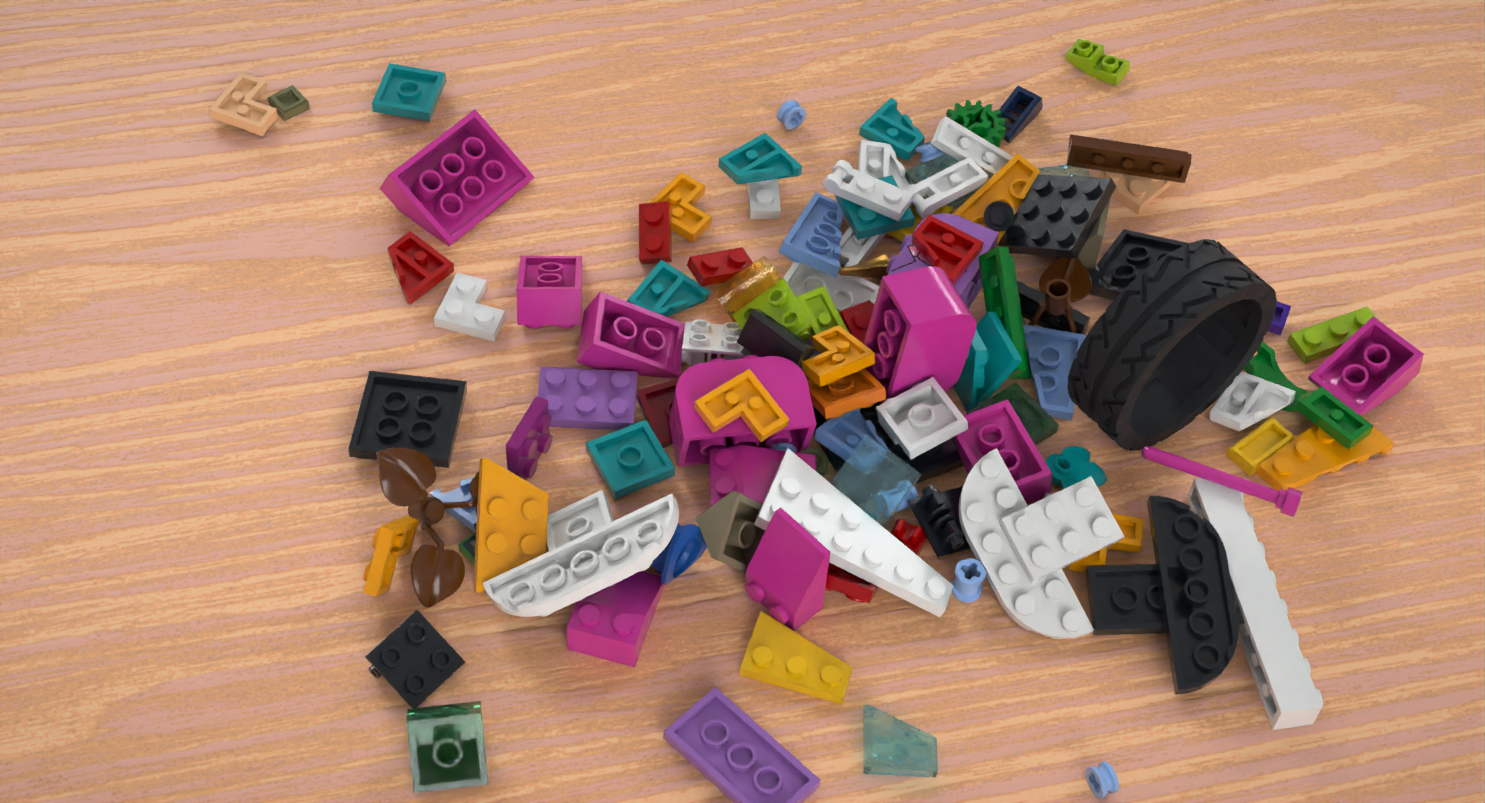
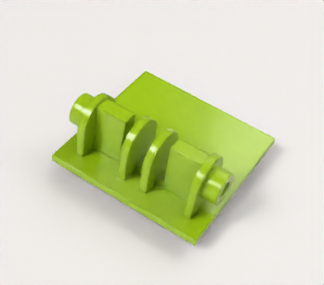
[733,278,814,342]

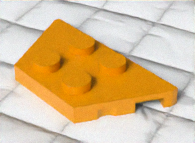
[473,458,549,593]

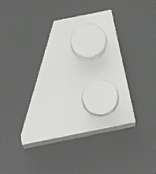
[858,140,914,190]

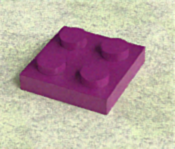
[506,396,553,480]

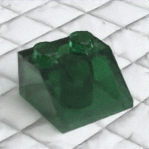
[406,701,488,793]

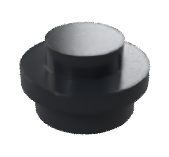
[984,201,1014,232]

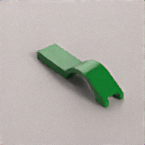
[1244,341,1373,450]

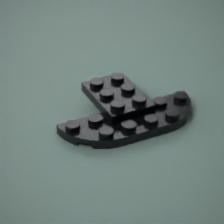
[1085,496,1238,695]

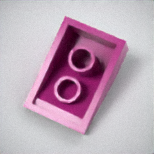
[516,256,582,329]
[577,291,685,379]
[1308,316,1424,416]
[952,399,1052,505]
[710,445,817,506]
[745,507,830,631]
[567,571,664,667]

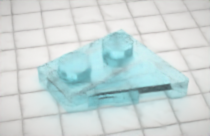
[863,705,938,778]

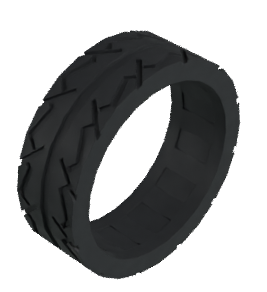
[1067,239,1277,451]

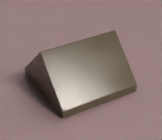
[695,491,766,573]

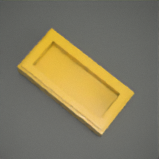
[1226,417,1296,476]

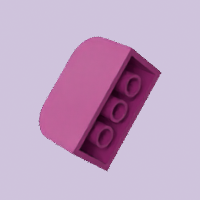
[864,266,976,404]
[669,355,817,467]

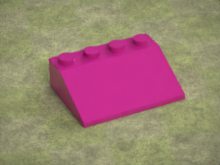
[379,109,535,247]

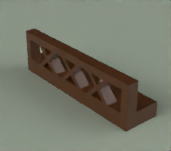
[1066,134,1192,183]

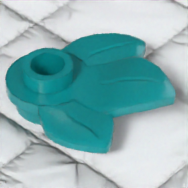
[1045,446,1107,489]

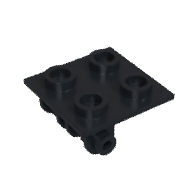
[907,485,971,558]
[365,610,465,710]

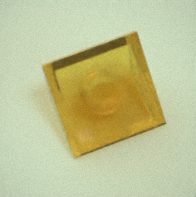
[713,256,781,323]

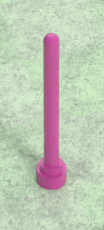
[1141,446,1302,517]

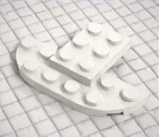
[959,448,1124,639]
[483,490,679,617]

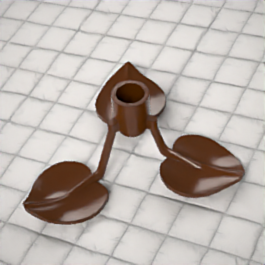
[1022,257,1092,334]
[376,448,479,608]

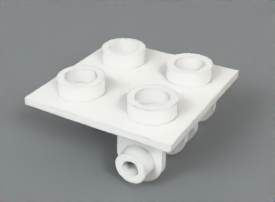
[682,320,745,366]

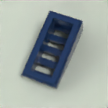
[999,86,1043,143]

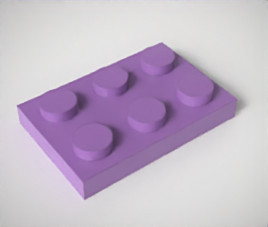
[538,367,638,430]

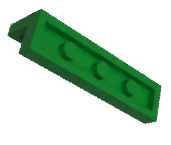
[978,246,1031,380]

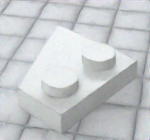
[1210,371,1296,432]

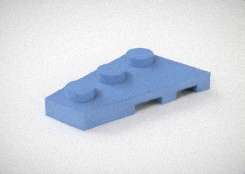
[1023,324,1086,421]

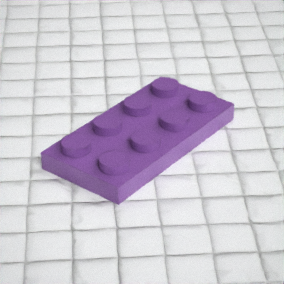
[663,687,820,803]

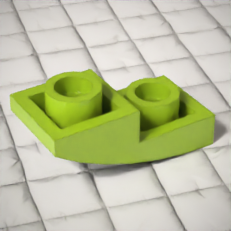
[1065,39,1130,86]

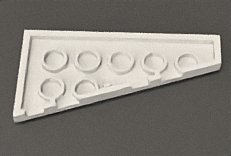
[754,448,954,617]

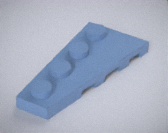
[779,192,843,278]

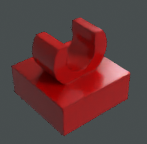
[890,519,927,556]

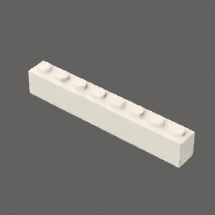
[1187,478,1323,730]

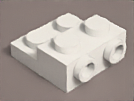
[876,377,968,459]

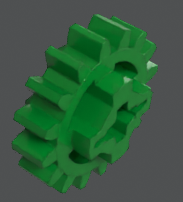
[943,100,1006,147]

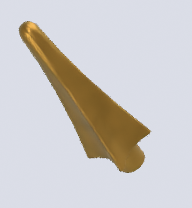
[838,254,890,280]

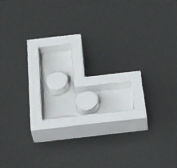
[434,272,505,342]

